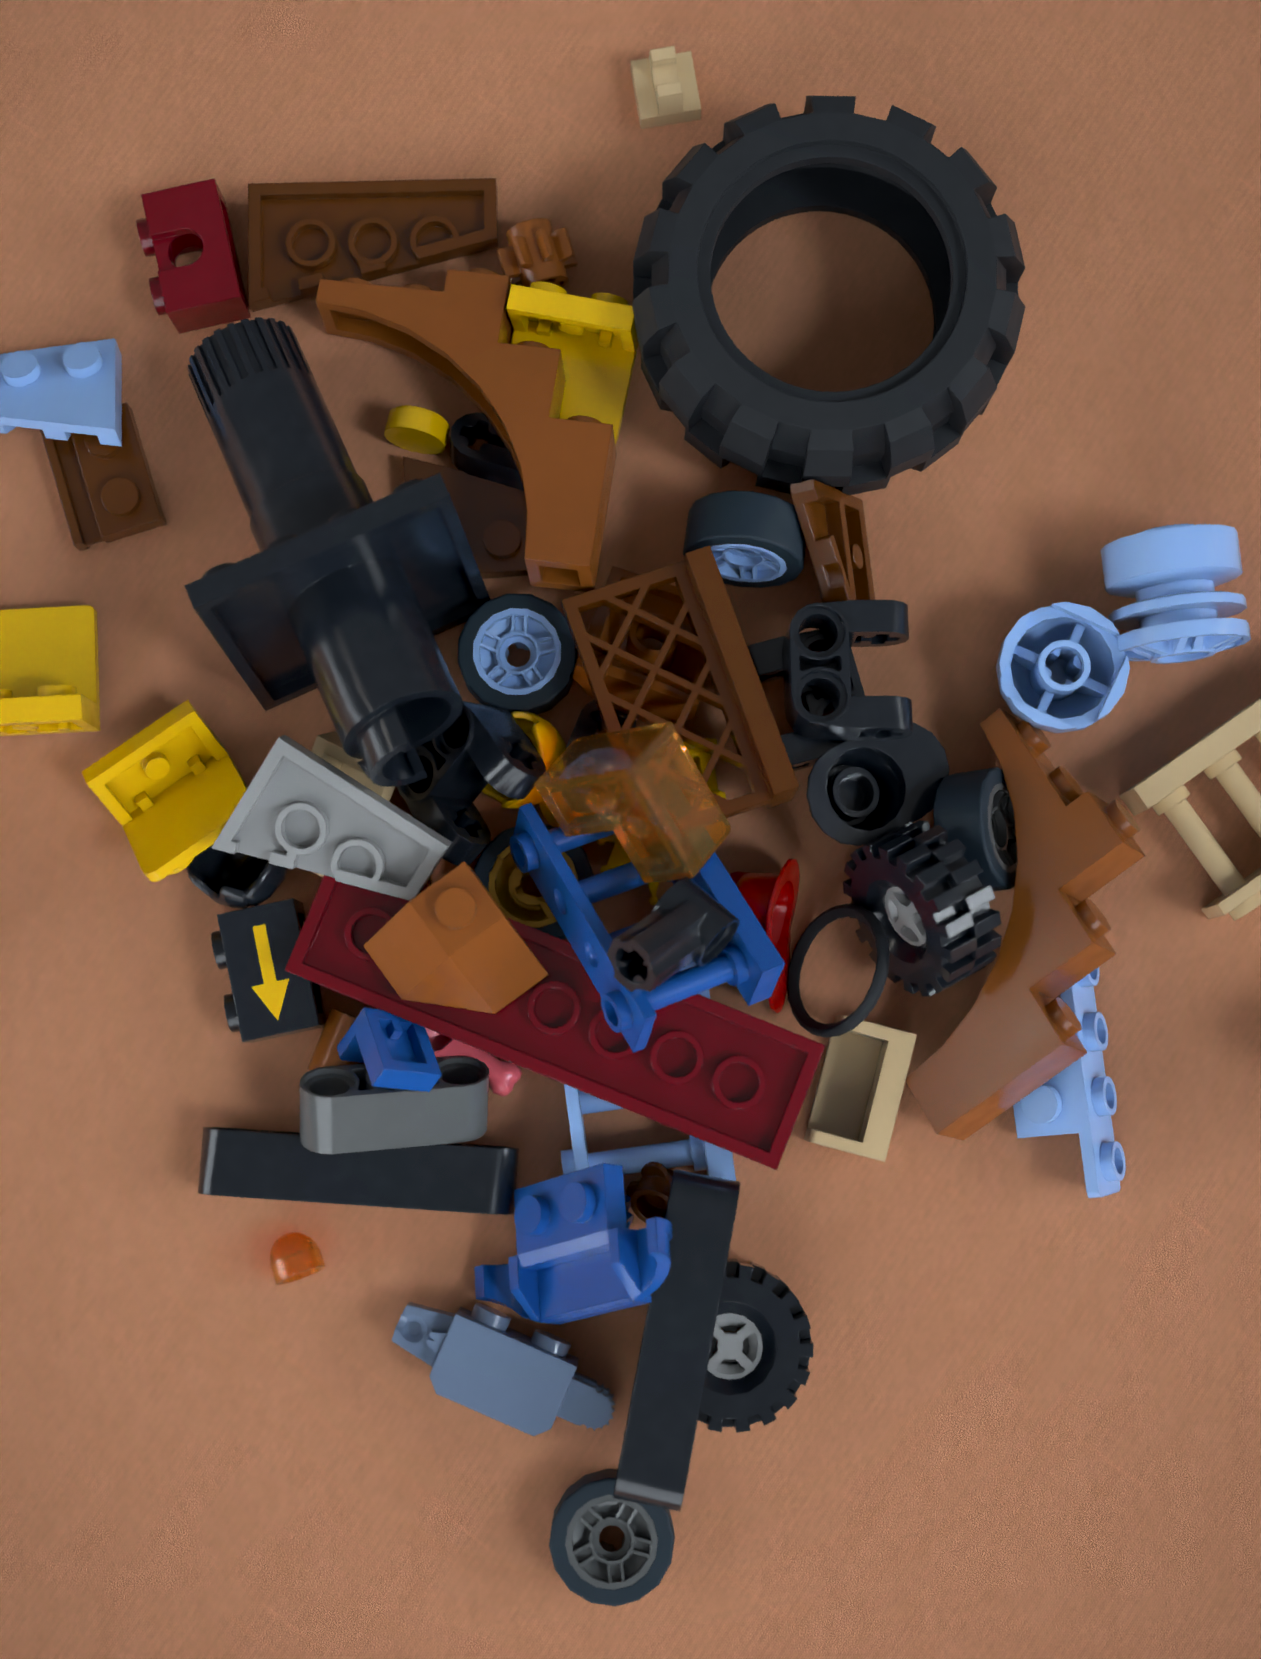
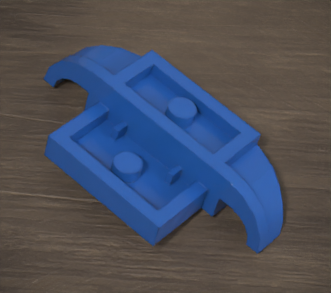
[474,1163,673,1325]

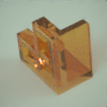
[534,722,731,883]

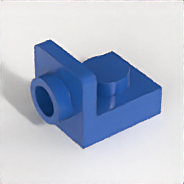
[337,1007,442,1092]

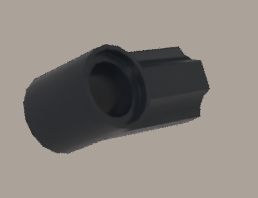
[606,877,740,992]

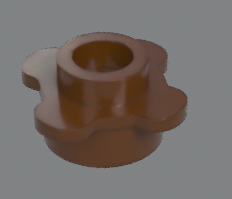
[626,1162,674,1223]

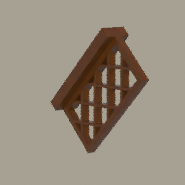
[561,545,799,845]

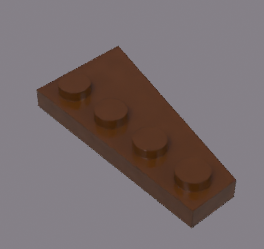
[248,178,498,312]

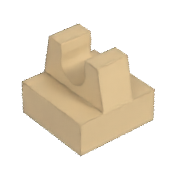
[631,46,701,129]

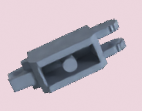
[391,1302,615,1436]

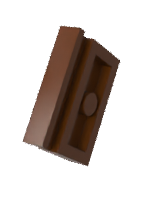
[40,402,166,551]

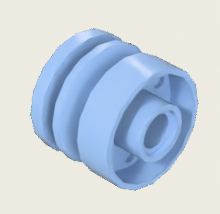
[1101,524,1251,664]

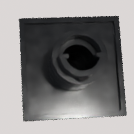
[184,317,491,787]

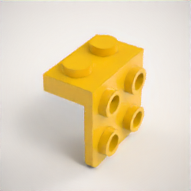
[506,281,639,444]
[81,699,248,882]

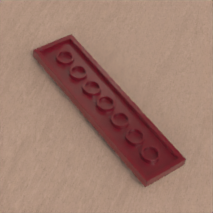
[284,875,826,1170]

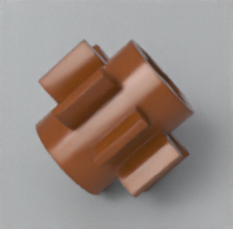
[497,218,578,288]

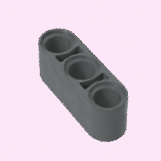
[300,1056,489,1154]

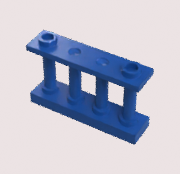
[509,759,785,1053]

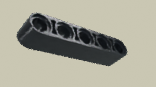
[198,1127,519,1215]
[613,1169,740,1511]

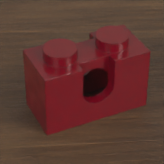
[136,178,251,334]

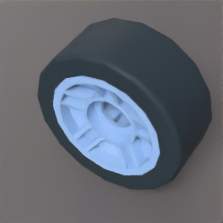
[683,490,806,588]
[458,594,578,715]

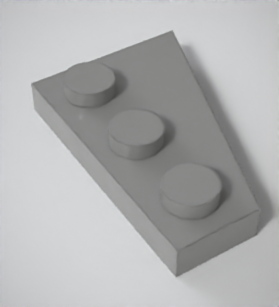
[211,735,452,901]

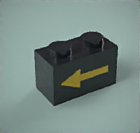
[211,898,327,1043]

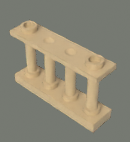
[1119,697,1261,921]

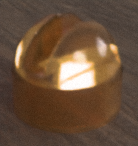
[270,1232,326,1285]

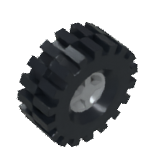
[843,820,1002,996]
[698,1258,814,1433]

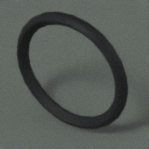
[787,904,890,1038]

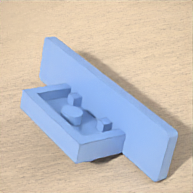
[1013,967,1126,1198]

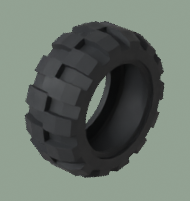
[632,96,1025,495]

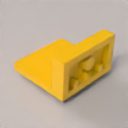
[0,605,101,736]

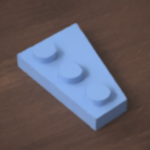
[0,338,122,447]

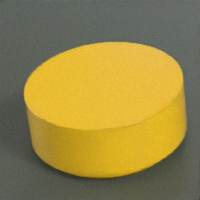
[384,405,450,454]

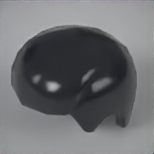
[186,845,288,909]

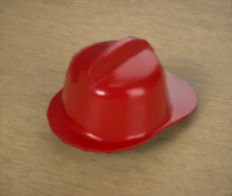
[730,858,800,1014]

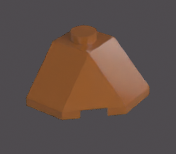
[363,861,549,1014]

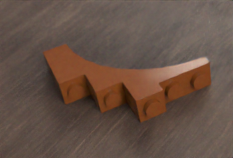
[316,268,616,592]
[906,708,1145,1141]

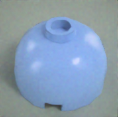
[996,601,1130,733]

